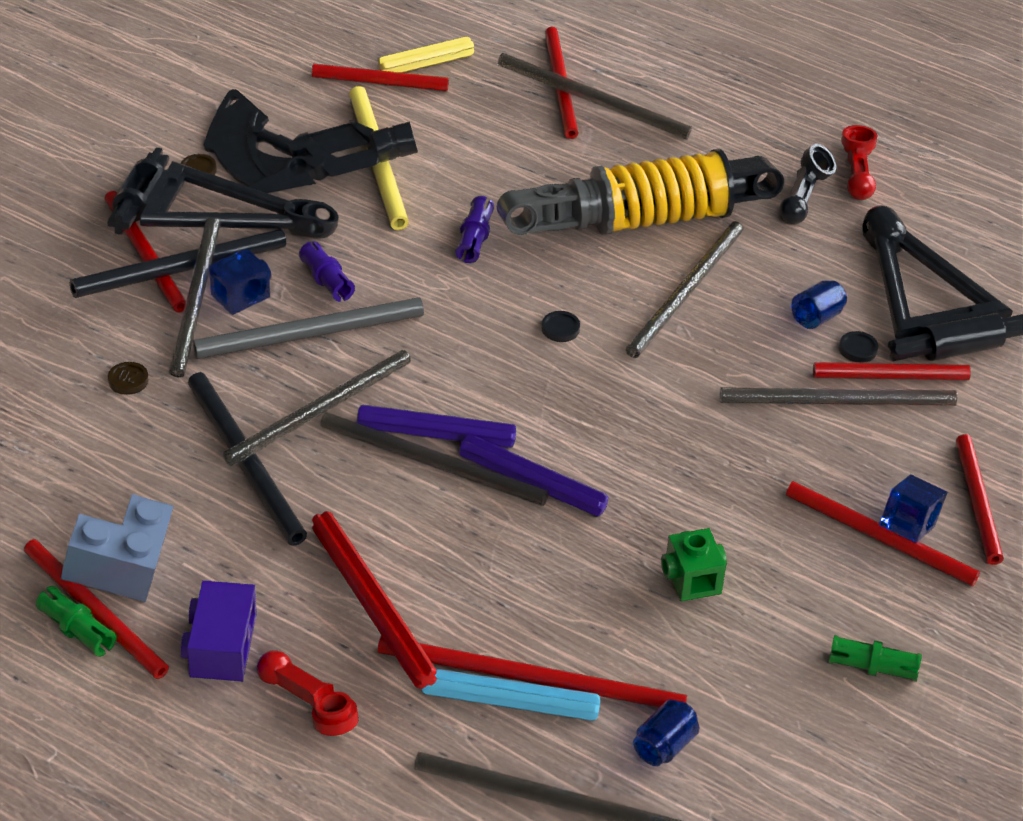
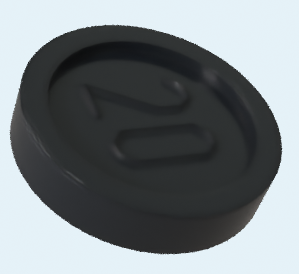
[542,311,580,342]
[839,331,879,363]

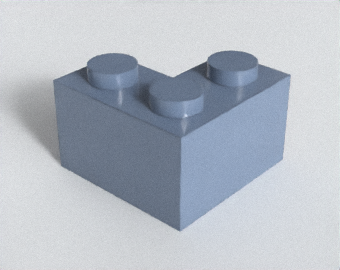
[61,494,174,602]

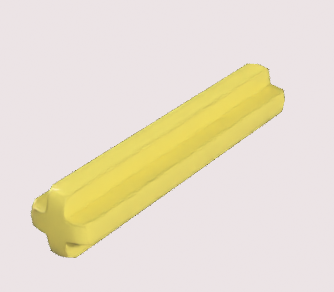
[378,36,474,73]

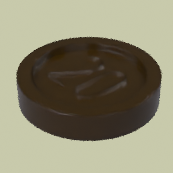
[181,154,217,175]
[108,362,149,395]

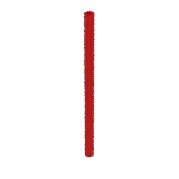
[377,635,688,713]

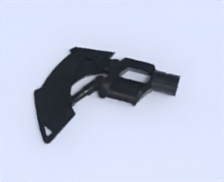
[204,89,418,193]

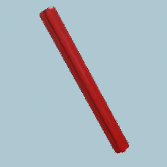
[312,511,437,689]

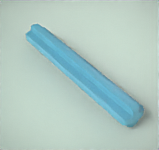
[422,669,600,721]

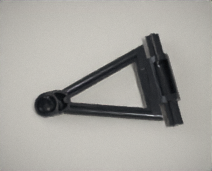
[107,148,339,239]
[862,205,1023,361]

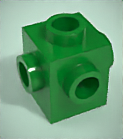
[661,528,727,602]

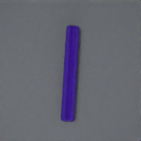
[357,404,517,448]
[459,434,608,517]

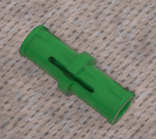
[36,586,117,657]
[828,635,922,682]

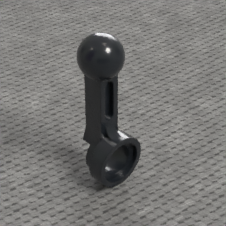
[779,144,837,224]

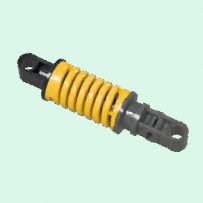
[497,149,784,235]

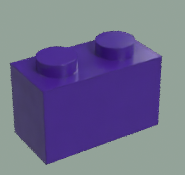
[181,580,257,682]

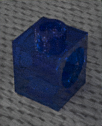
[209,248,272,315]
[879,474,948,543]

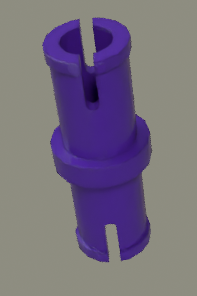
[455,196,495,263]
[299,241,355,302]

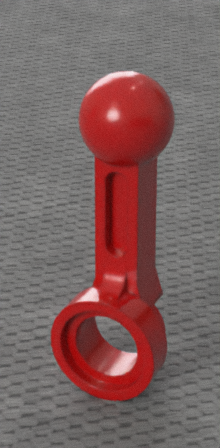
[841,125,878,200]
[257,650,359,736]

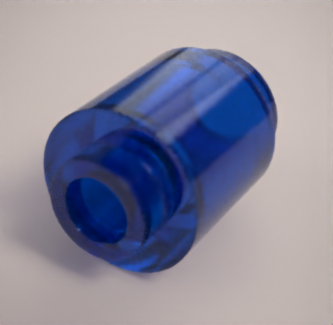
[791,280,847,329]
[633,699,700,766]

